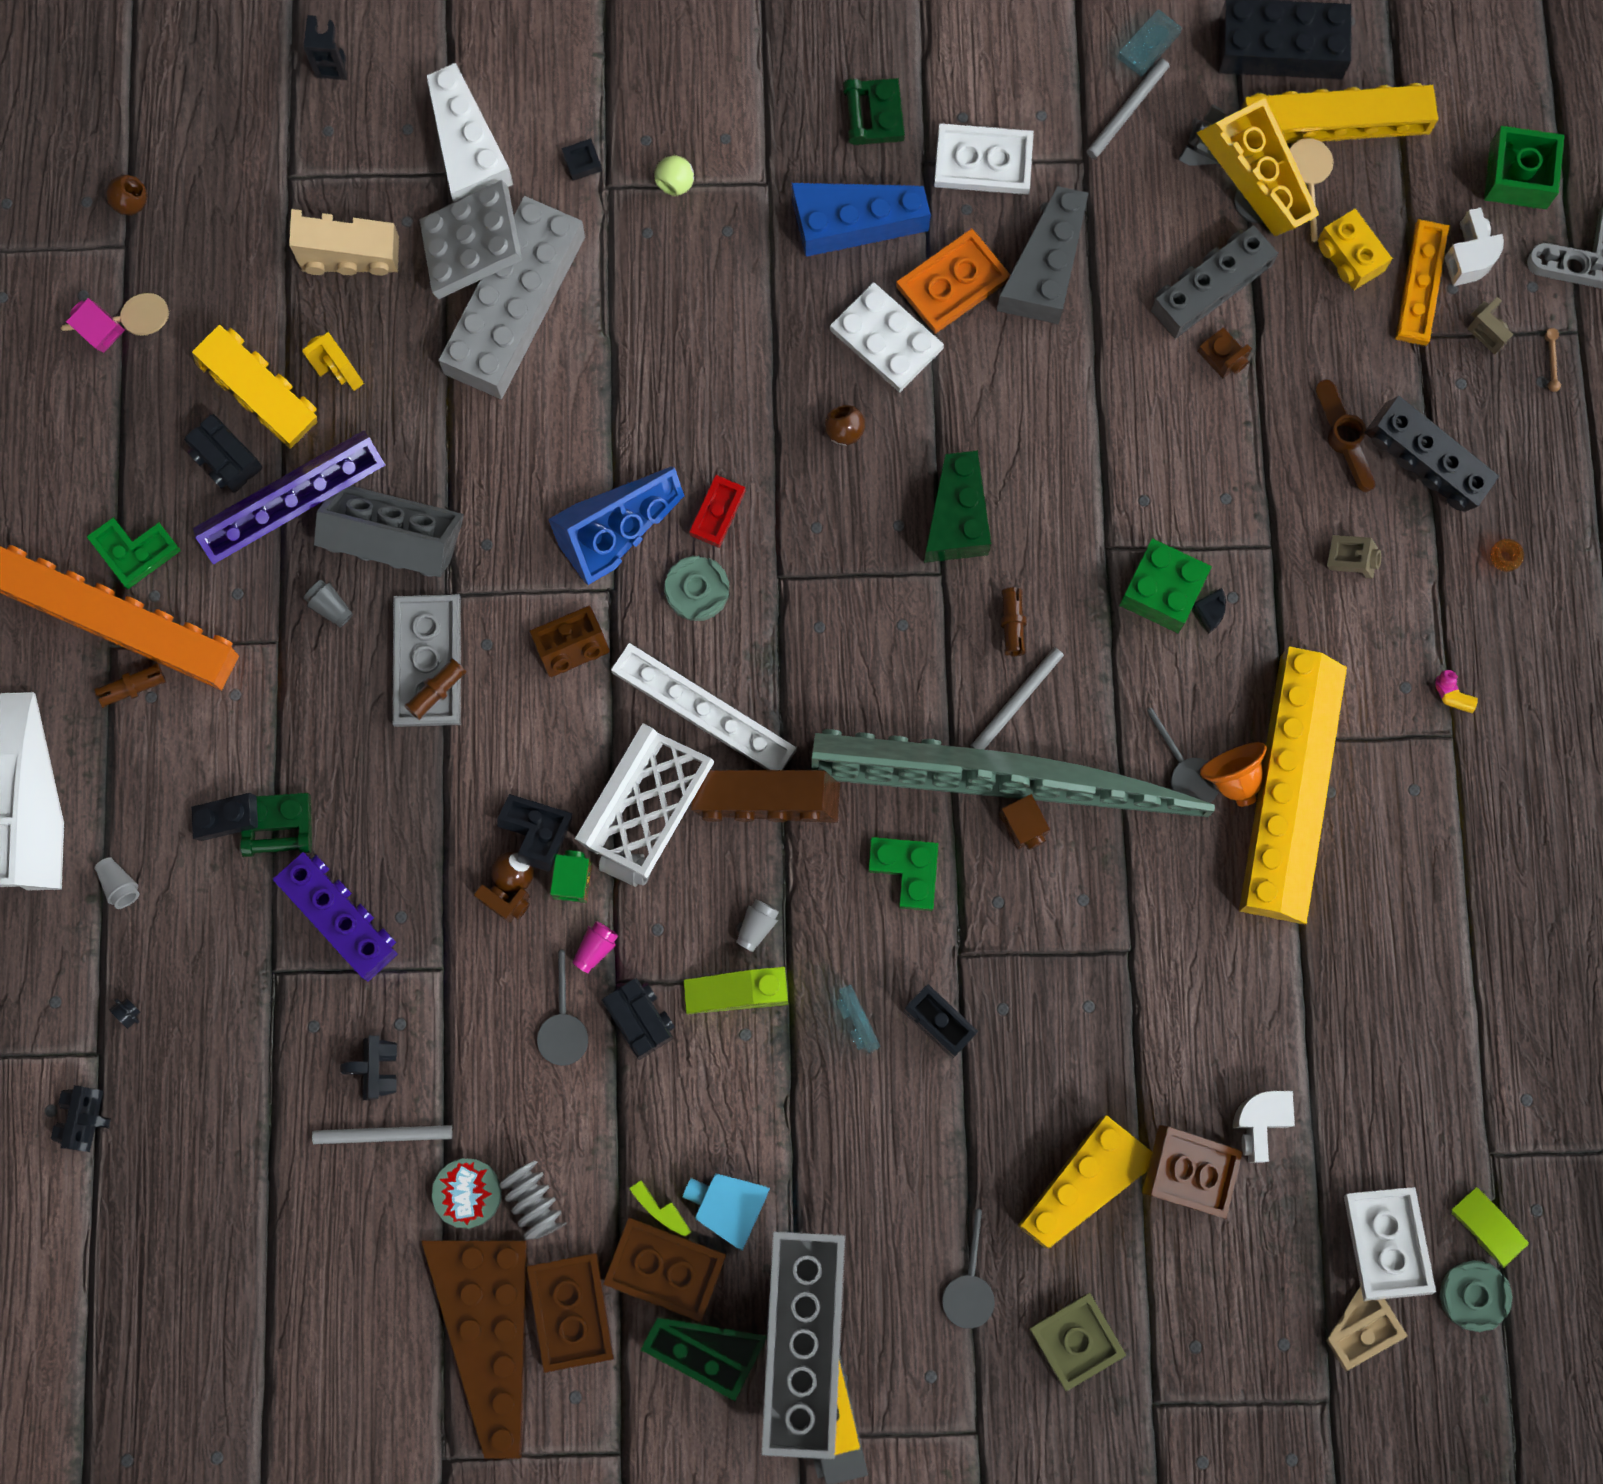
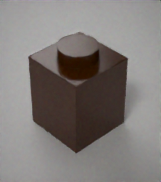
[999,794,1051,850]

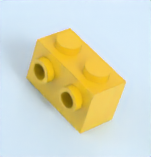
[1317,208,1393,290]

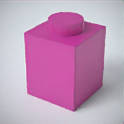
[66,298,125,353]

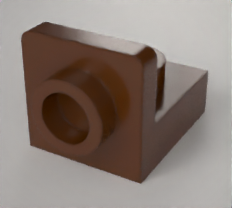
[1198,327,1252,379]
[474,885,530,923]

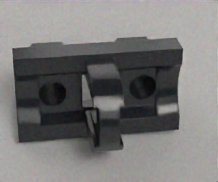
[340,1036,397,1101]
[51,1085,111,1152]

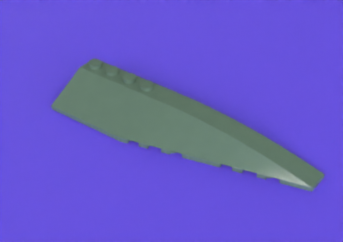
[811,729,1215,817]

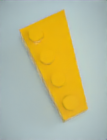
[1197,97,1319,237]
[192,324,317,449]
[1018,1115,1152,1248]

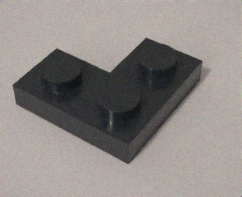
[497,794,573,872]

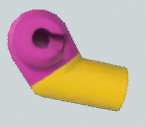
[1435,670,1478,713]

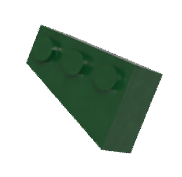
[924,450,991,563]
[641,1318,768,1401]

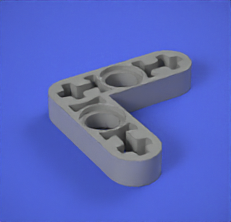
[1527,207,1603,288]

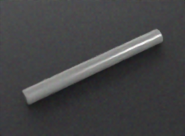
[1086,59,1170,159]
[970,647,1064,749]
[312,1125,452,1144]

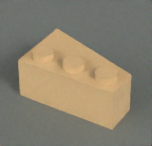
[289,209,399,275]

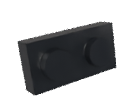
[191,793,258,841]

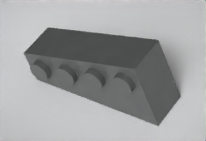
[997,186,1089,324]

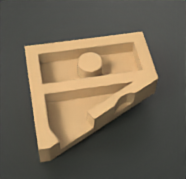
[1326,1286,1407,1372]

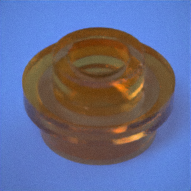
[1490,539,1524,572]

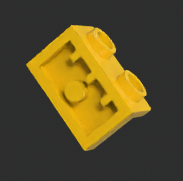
[302,332,364,391]

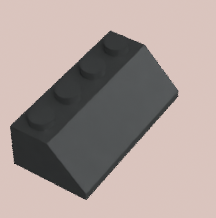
[314,486,464,577]

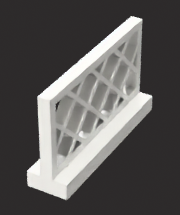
[575,724,714,878]

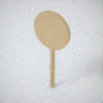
[1290,138,1333,242]
[61,293,169,335]

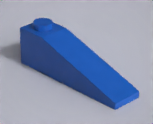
[548,466,684,585]

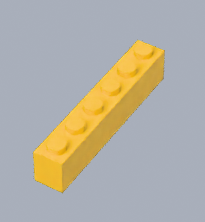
[1241,83,1438,144]

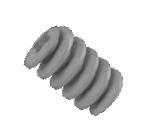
[499,1161,567,1240]

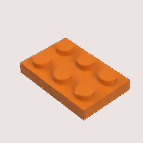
[896,228,1011,334]

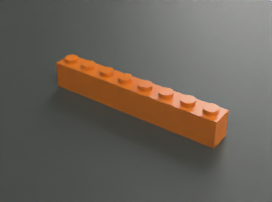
[0,545,239,691]

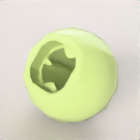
[654,155,694,196]

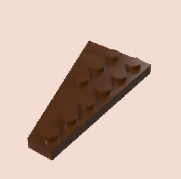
[422,1241,527,1459]

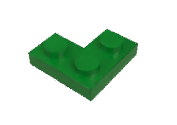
[87,517,181,589]
[869,837,939,911]

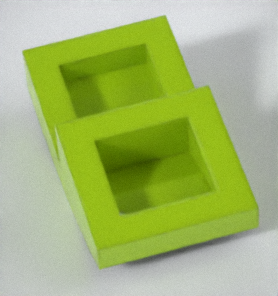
[629,1181,692,1236]
[1452,1187,1529,1268]

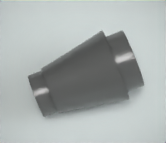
[303,580,353,628]

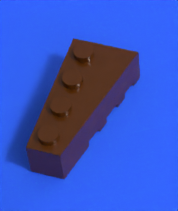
[691,770,840,823]

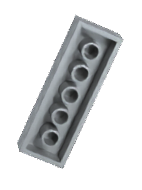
[439,196,585,400]
[762,1232,845,1459]

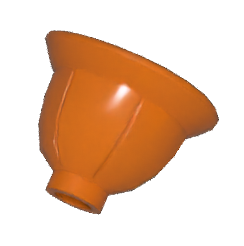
[1200,742,1266,807]

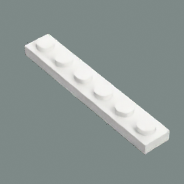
[611,643,797,770]

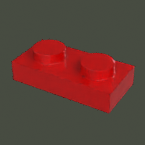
[689,475,746,548]

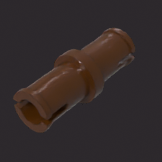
[1000,587,1027,657]
[404,658,466,720]
[94,663,166,708]

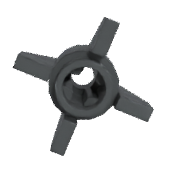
[1179,104,1227,166]

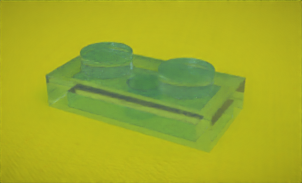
[1117,9,1182,77]
[835,985,881,1055]

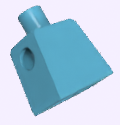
[683,1173,770,1250]

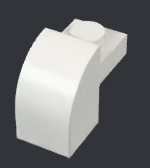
[1444,208,1504,286]
[1233,1091,1295,1163]

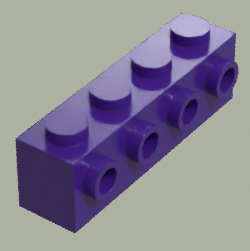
[272,852,398,982]

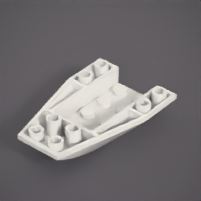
[0,692,64,890]

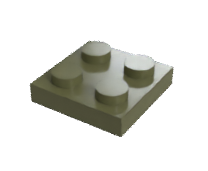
[1029,1292,1127,1392]

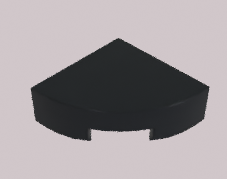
[1193,588,1226,634]

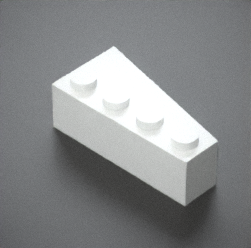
[427,63,513,203]

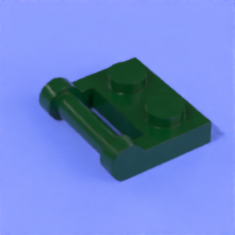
[843,78,905,145]
[240,793,312,857]

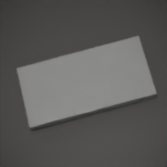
[393,594,461,727]

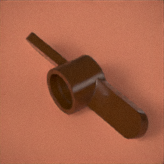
[1316,380,1375,492]

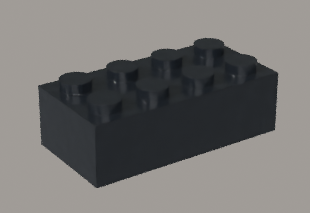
[1219,0,1352,80]

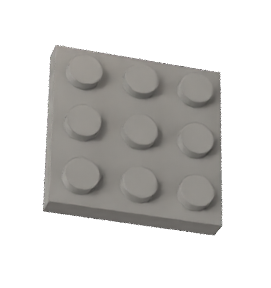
[420,180,522,299]

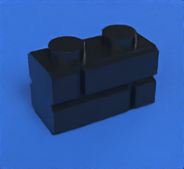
[184,414,262,492]
[602,978,675,1060]
[903,984,979,1059]

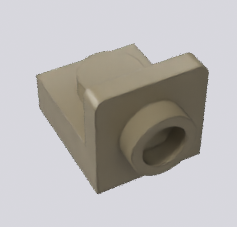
[1467,297,1514,355]
[1327,535,1381,579]

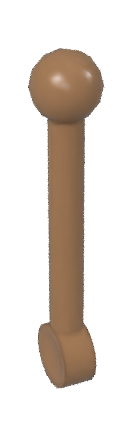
[1544,328,1561,392]

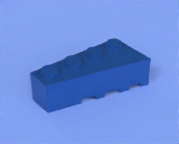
[792,183,931,257]

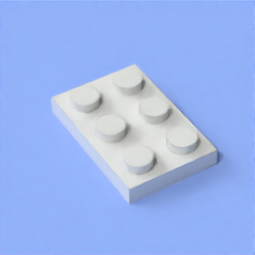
[934,123,1034,195]
[830,282,944,393]
[1344,1187,1436,1301]

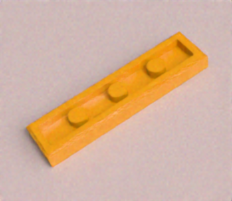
[1395,219,1449,346]

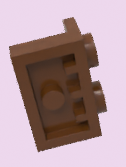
[530,605,610,677]

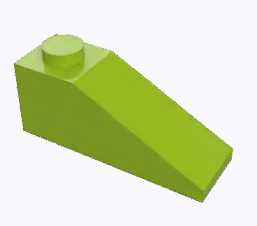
[684,967,788,1014]

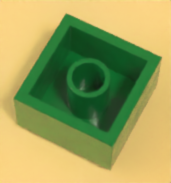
[1484,126,1564,210]
[1119,538,1212,634]

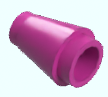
[572,921,618,973]

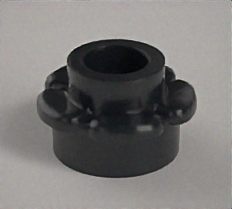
[109,998,141,1029]

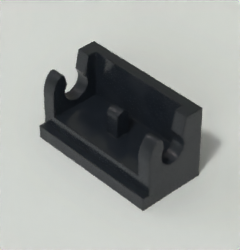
[303,15,348,80]

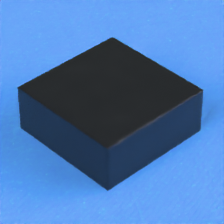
[562,138,602,181]

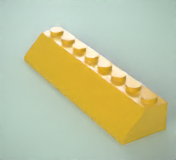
[1239,646,1347,925]

